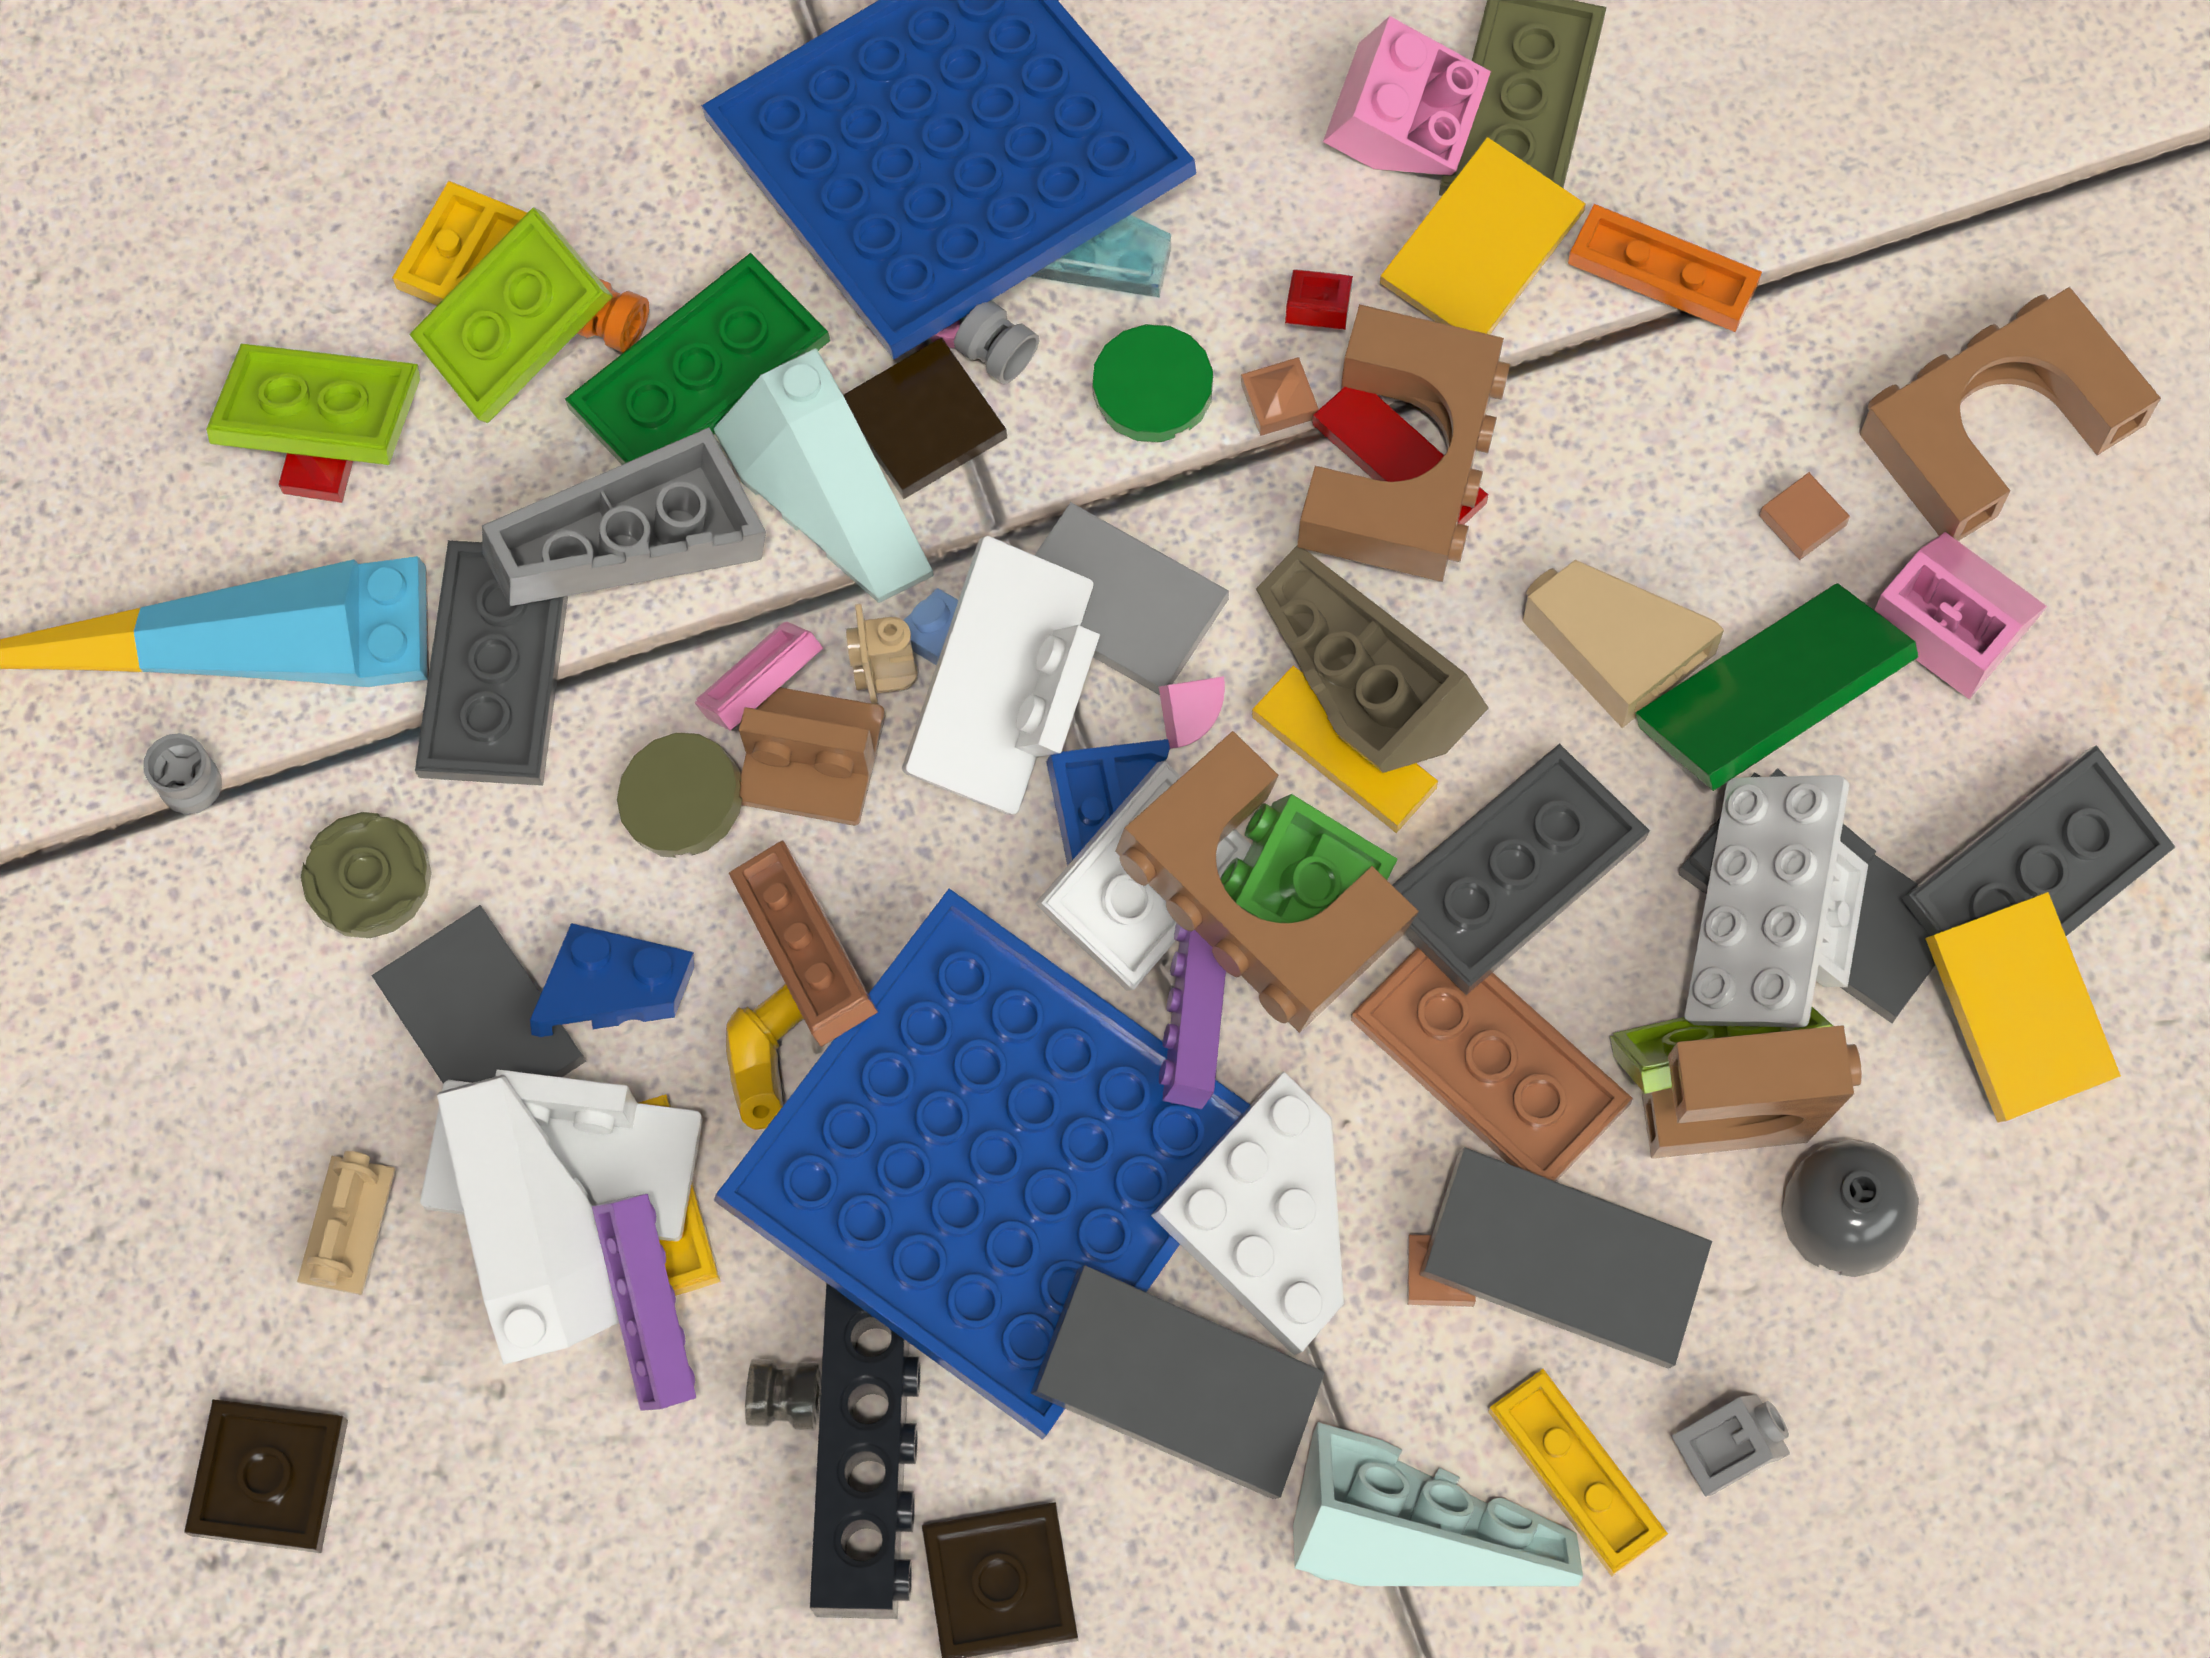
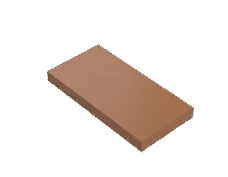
[1351,948,1633,1182]

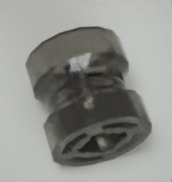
[745,1358,822,1431]

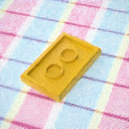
[1380,137,1586,335]
[1925,892,2121,1123]

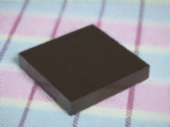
[843,337,1007,499]
[184,1399,348,1553]
[922,1502,1079,1658]

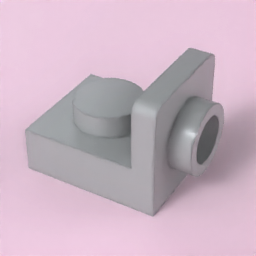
[1672,1394,1790,1497]

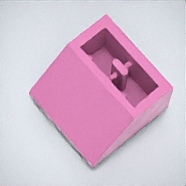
[1323,16,1491,175]
[1874,532,2047,700]

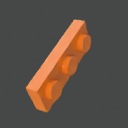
[1568,204,1762,332]

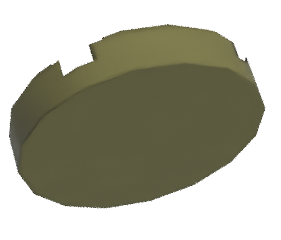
[617,733,742,858]
[300,812,432,938]

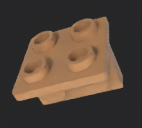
[739,687,885,826]

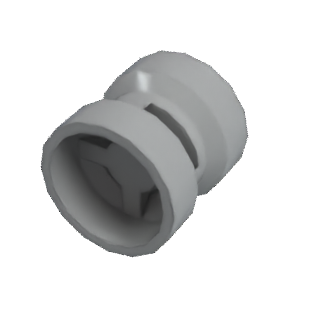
[954,300,1039,384]
[143,733,222,814]

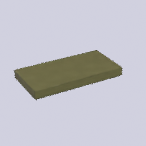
[1439,0,1607,196]

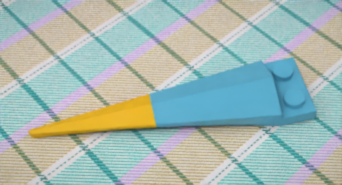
[0,556,428,687]

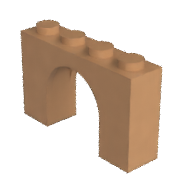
[1860,286,2161,541]
[1297,304,1511,582]
[1115,731,1419,1033]
[1642,1025,1862,1159]

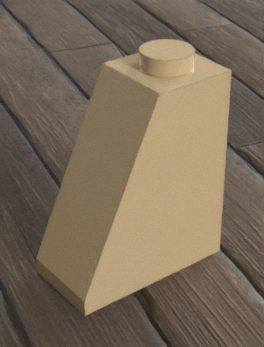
[1523,560,1724,728]

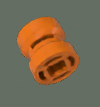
[577,279,649,353]

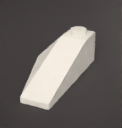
[437,1075,619,1365]

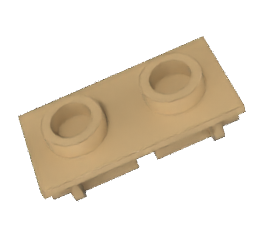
[846,604,918,705]
[297,1151,396,1295]

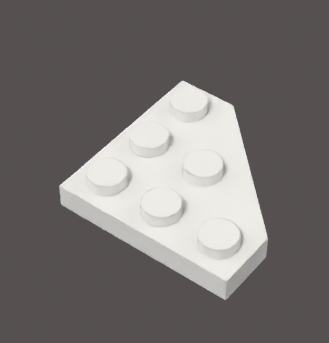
[1151,1072,1344,1355]

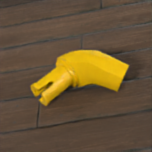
[726,984,804,1130]

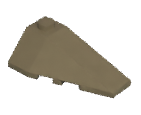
[1256,546,1489,773]

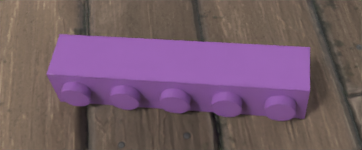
[1159,923,1226,1109]
[592,1194,696,1411]

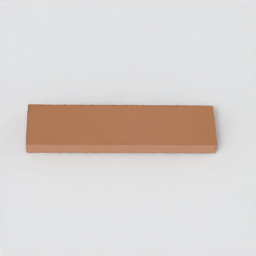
[729,840,878,1047]

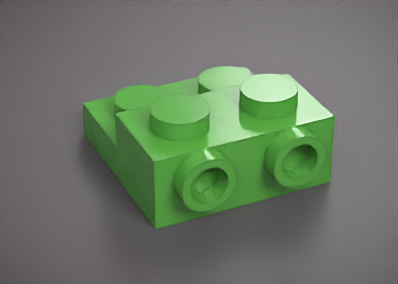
[1220,794,1398,923]

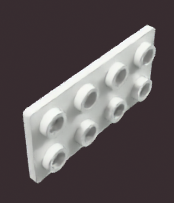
[902,536,1100,815]
[1685,775,1868,1027]
[420,1069,703,1241]

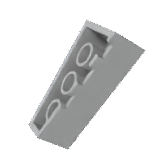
[482,428,766,606]

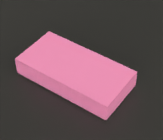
[695,622,823,731]

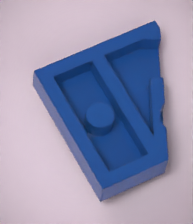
[1046,739,1170,866]
[530,923,694,1037]

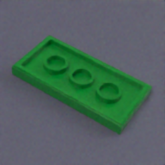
[565,253,830,465]
[1635,583,1919,791]

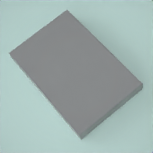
[1035,502,1229,695]

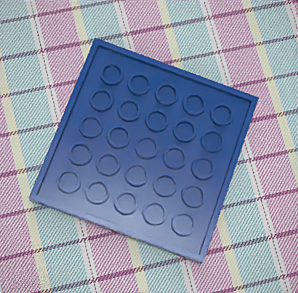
[701,0,1196,360]
[714,888,1250,1440]

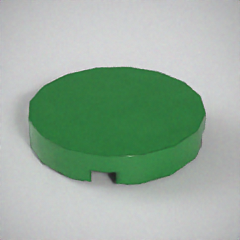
[1092,324,1213,442]

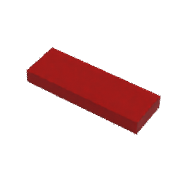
[1312,387,1489,525]

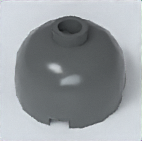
[1781,1139,1919,1277]

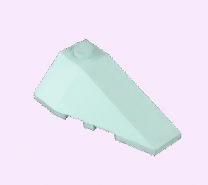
[714,348,934,603]
[1293,1422,1583,1586]

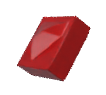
[1285,269,1353,330]
[278,453,353,503]

